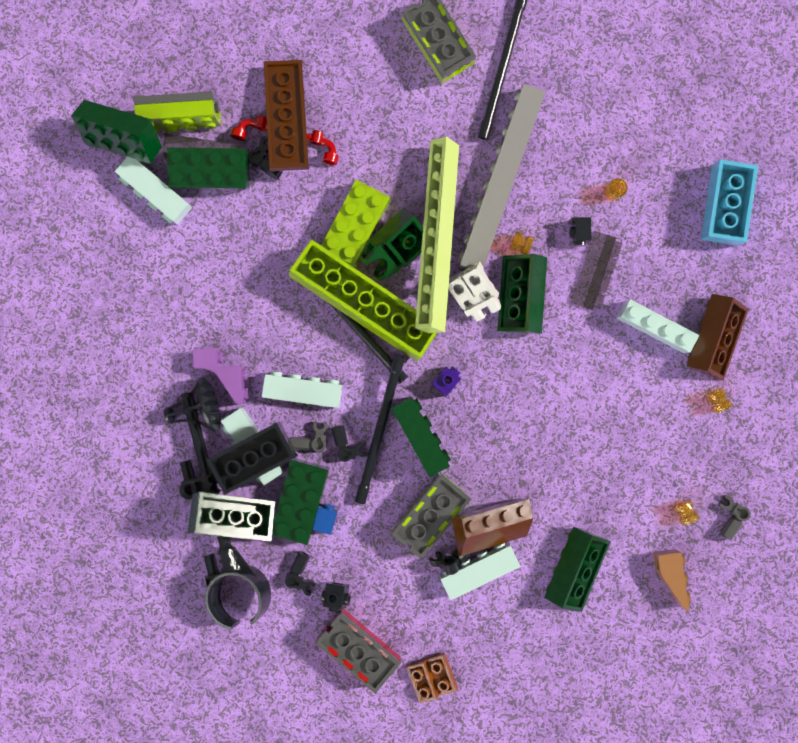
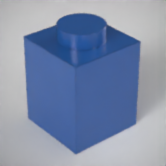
[312,503,338,535]

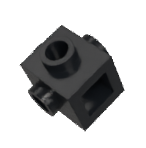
[321,582,351,612]

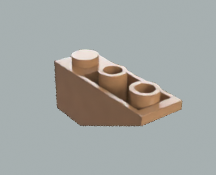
[653,549,691,611]

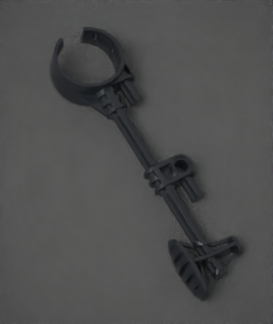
[164,377,271,630]

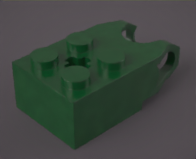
[359,208,423,281]

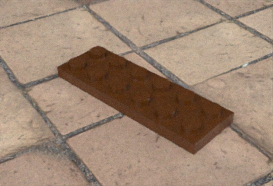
[264,60,309,171]

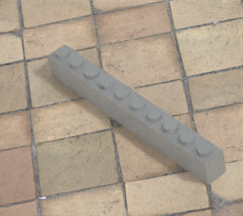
[457,84,546,269]

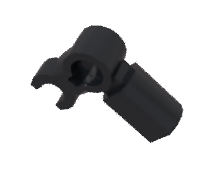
[248,136,283,180]
[331,425,368,462]
[429,549,474,575]
[285,551,316,596]

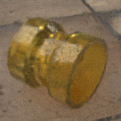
[604,178,628,201]
[510,231,534,254]
[705,388,733,414]
[673,500,700,526]

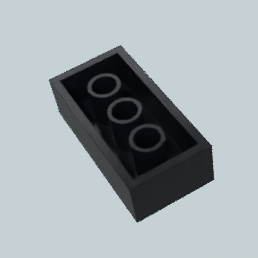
[206,421,298,495]

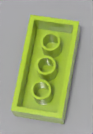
[321,179,391,268]

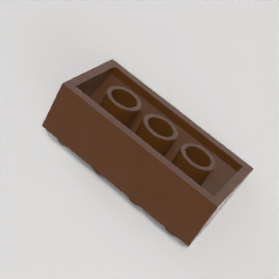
[687,294,749,381]
[451,498,533,556]

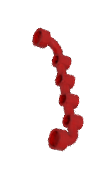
[230,115,339,166]

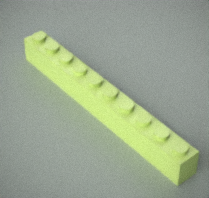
[415,137,459,333]

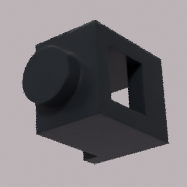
[568,217,592,247]

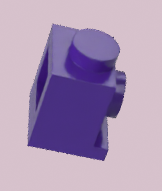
[432,366,461,397]

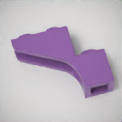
[192,348,249,404]

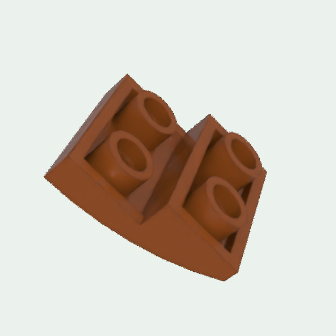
[406,652,458,703]

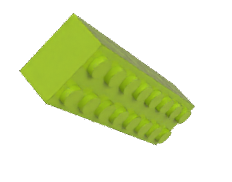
[289,239,437,362]

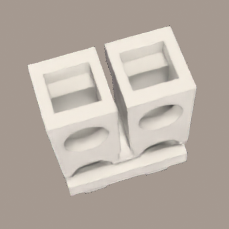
[448,261,501,322]

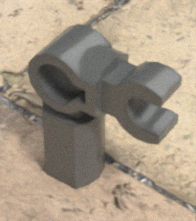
[290,421,328,452]
[718,495,751,541]

